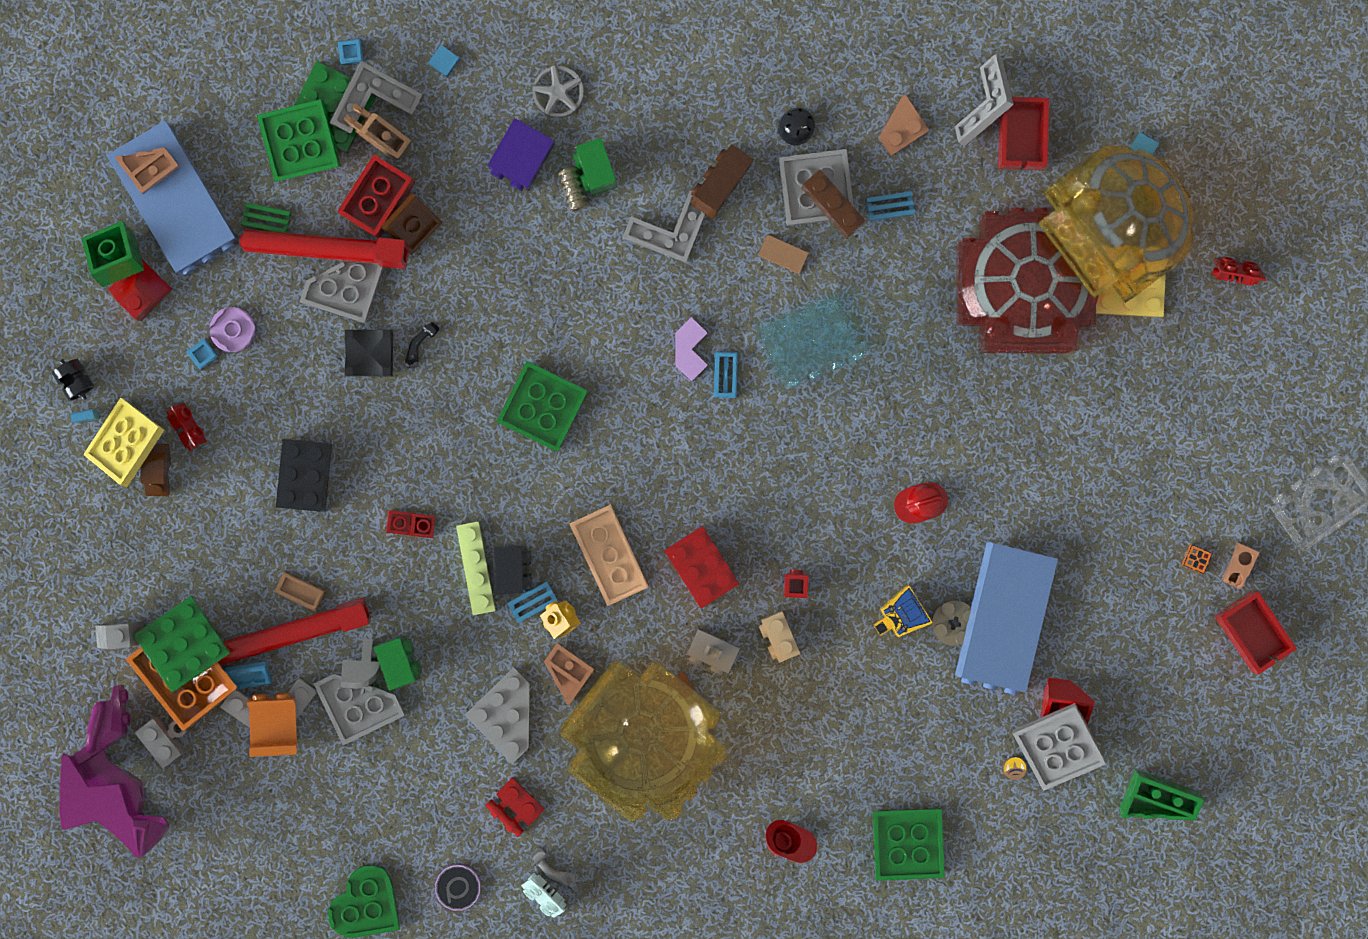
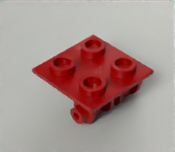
[1212,256,1267,286]

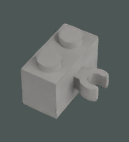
[687,629,740,675]
[135,716,188,769]

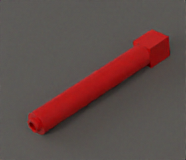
[239,229,410,269]
[218,597,371,666]

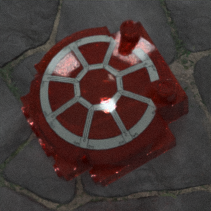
[956,208,1100,354]

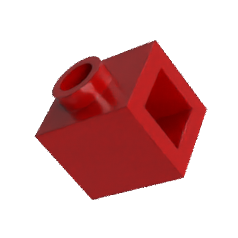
[783,569,809,598]

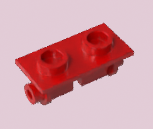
[166,403,207,451]

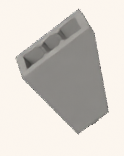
[95,621,142,649]

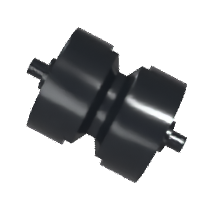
[52,359,95,401]

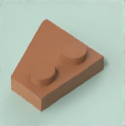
[879,94,930,156]
[115,147,180,194]
[544,643,595,705]

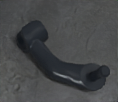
[404,322,440,369]

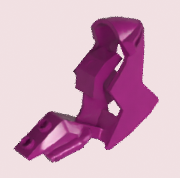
[59,685,170,858]

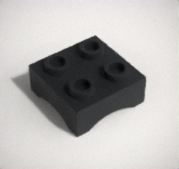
[345,330,393,377]

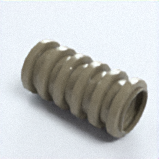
[558,167,589,211]

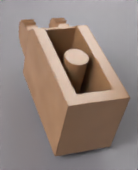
[344,103,411,159]

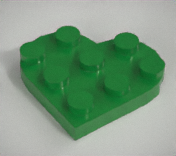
[328,865,400,938]

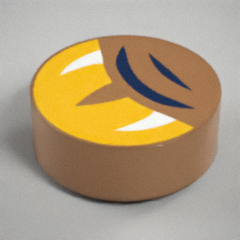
[1003,756,1027,780]

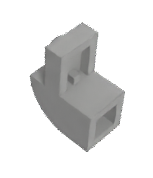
[341,639,380,689]

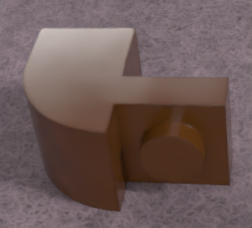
[140,443,171,497]

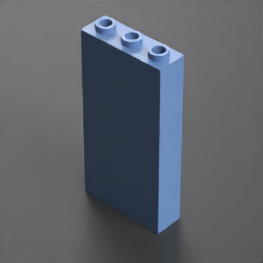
[106,120,239,276]
[955,542,1058,695]

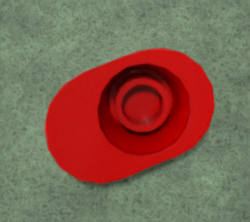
[894,482,948,523]
[765,819,818,863]

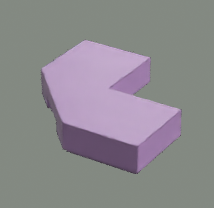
[675,317,708,381]

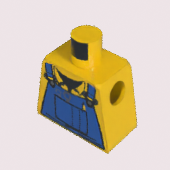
[873,585,932,637]

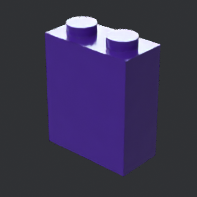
[487,118,555,191]

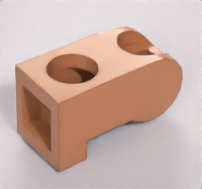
[1222,542,1260,589]

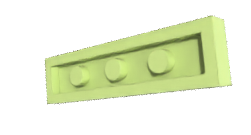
[456,521,496,615]

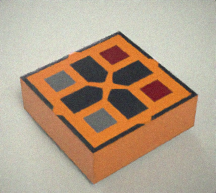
[1182,544,1213,574]

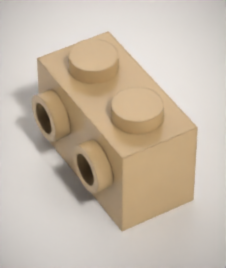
[759,611,800,663]

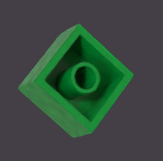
[573,138,618,196]
[81,220,144,287]
[374,635,422,691]

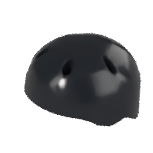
[778,108,815,146]

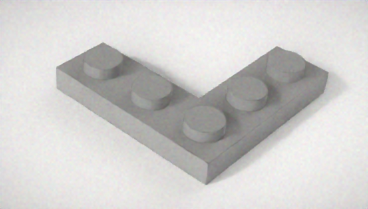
[955,54,1013,146]
[329,61,422,134]
[622,191,705,263]
[220,677,317,728]

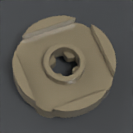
[931,600,971,646]

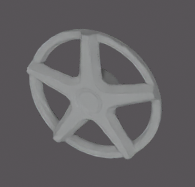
[533,66,584,117]

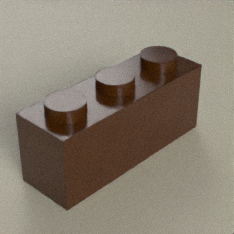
[690,144,754,219]
[801,169,866,239]

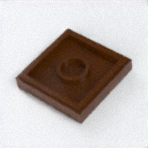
[381,193,442,255]

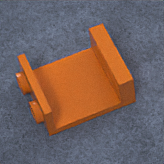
[247,693,298,757]

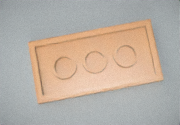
[569,504,649,606]

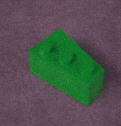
[1119,769,1204,821]

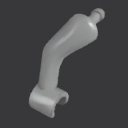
[531,847,575,887]

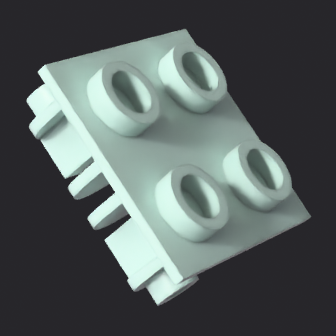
[521,873,567,918]

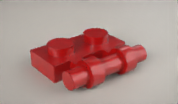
[485,777,545,837]

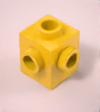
[540,601,581,639]

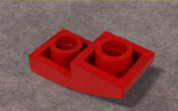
[386,510,436,538]

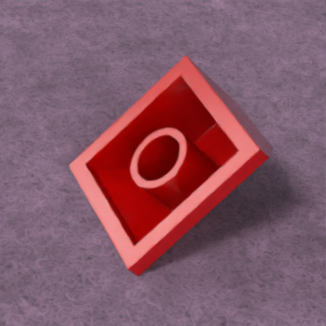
[108,258,172,321]
[1040,677,1095,725]

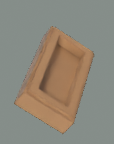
[758,235,808,274]
[274,571,326,612]

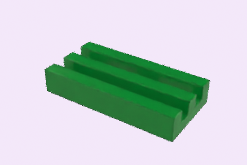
[241,203,291,233]

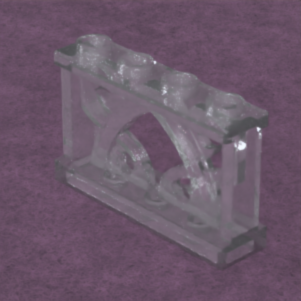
[1268,453,1368,551]

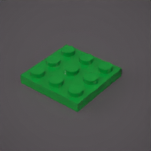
[294,61,377,153]
[257,99,341,182]
[496,361,588,452]
[133,596,231,692]
[872,808,945,881]

